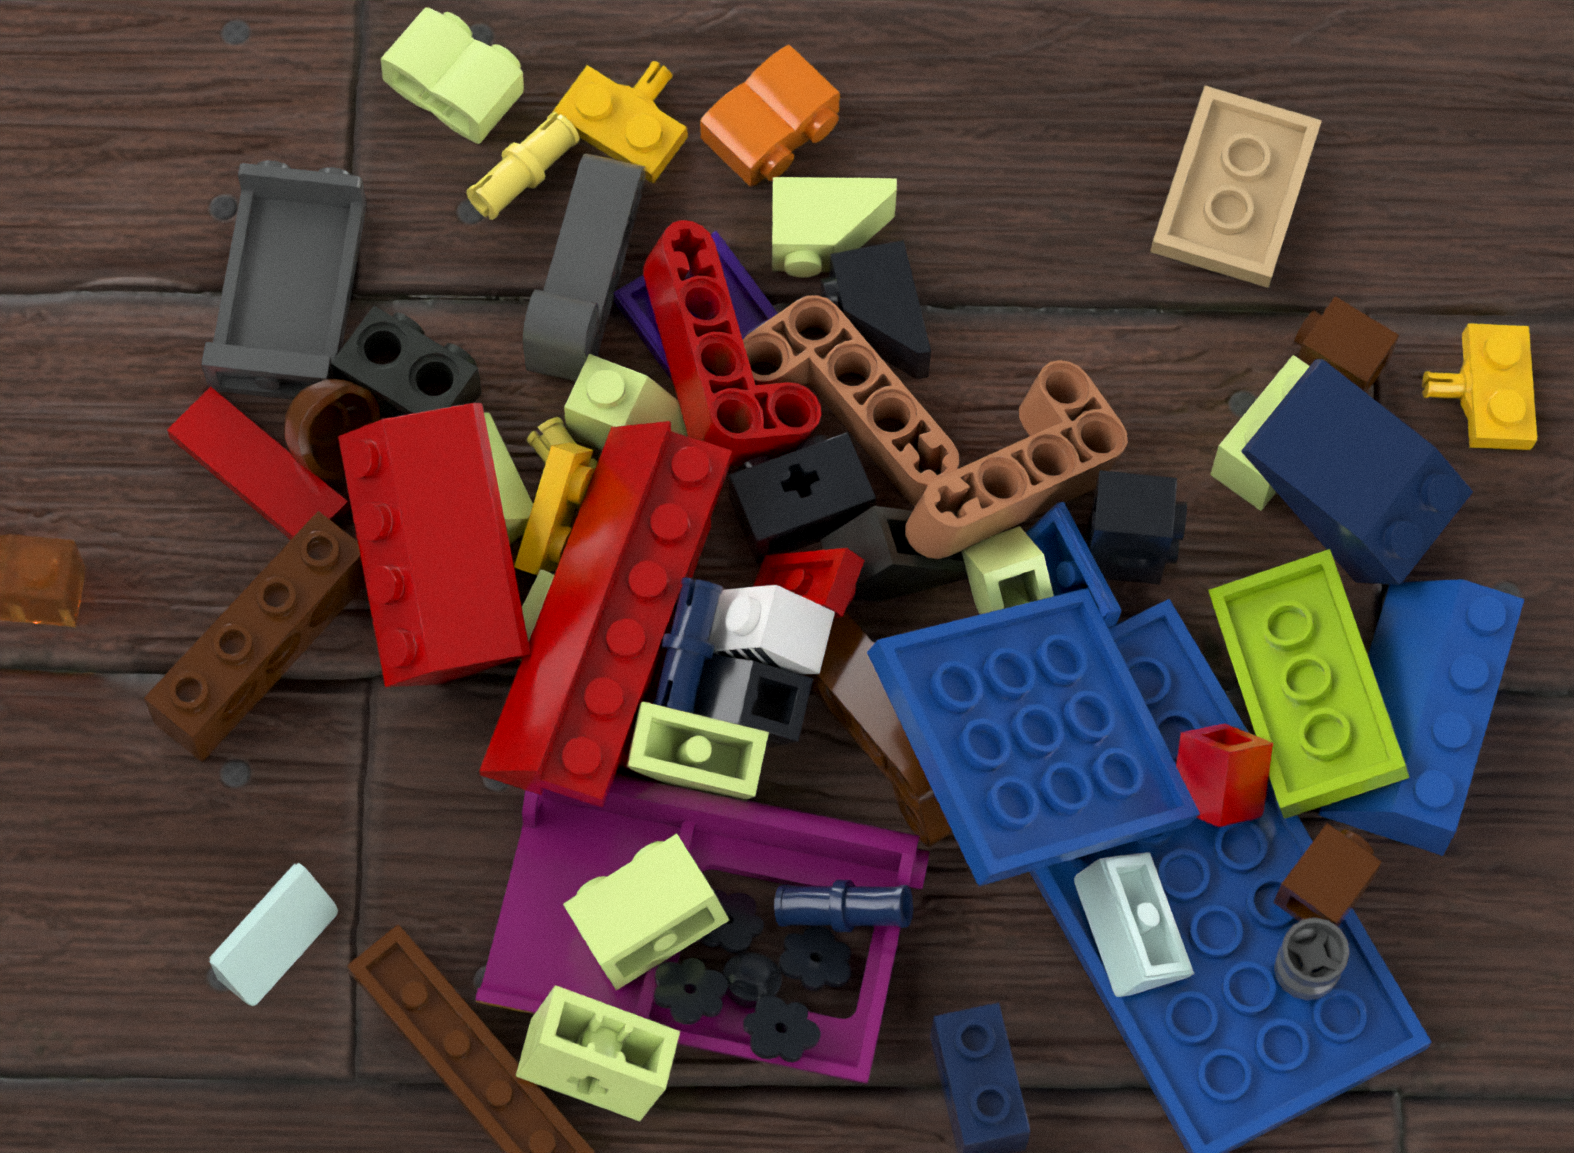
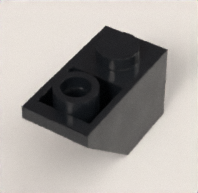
[693,655,813,748]

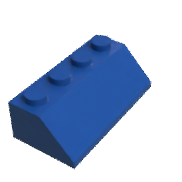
[1318,579,1525,856]

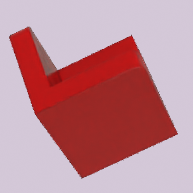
[1176,723,1273,827]

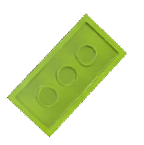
[1208,549,1410,819]

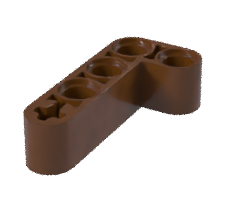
[803,611,952,847]

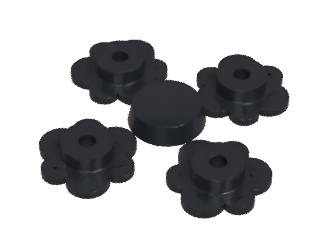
[653,889,851,1062]

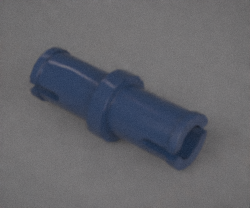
[652,577,723,714]
[774,880,913,932]

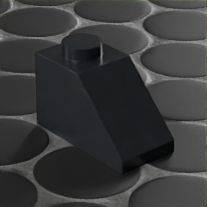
[820,240,931,379]

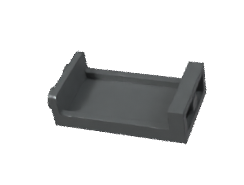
[201,160,367,400]

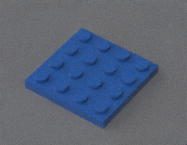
[867,588,1200,886]

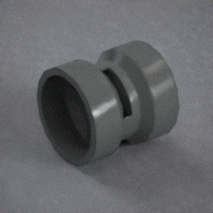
[1274,918,1350,1000]

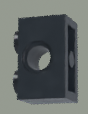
[1087,470,1187,585]

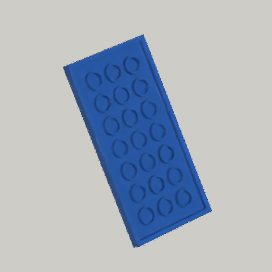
[1030,599,1432,1153]

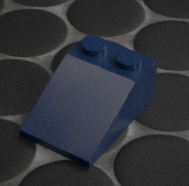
[1241,359,1473,585]

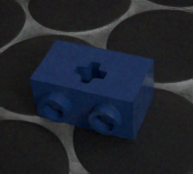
[930,1002,1031,1153]

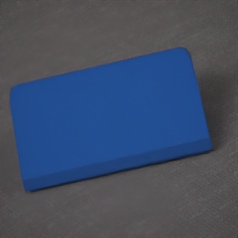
[1026,502,1122,629]

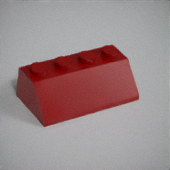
[338,403,531,687]

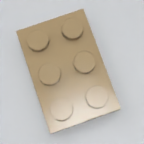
[1150,86,1322,288]

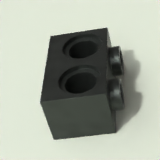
[331,306,482,418]

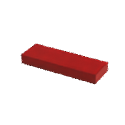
[167,387,350,540]

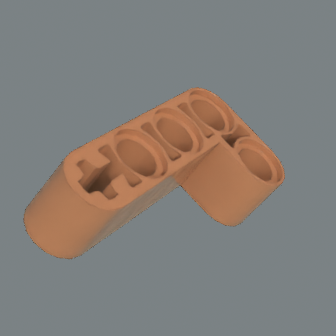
[743,295,959,506]
[905,360,1128,559]

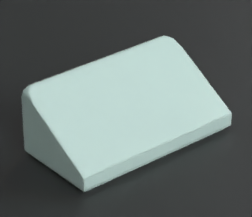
[1074,852,1194,997]
[209,862,338,1006]

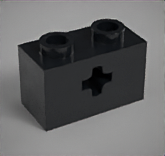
[729,432,876,564]

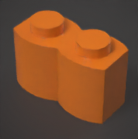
[700,45,840,187]

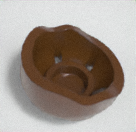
[284,379,380,480]

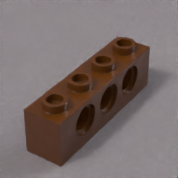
[144,511,366,762]

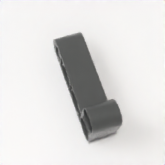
[523,153,646,382]

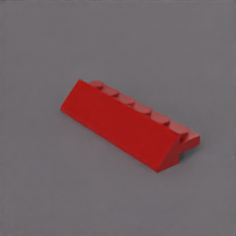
[479,421,732,808]

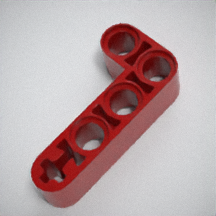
[643,220,821,466]

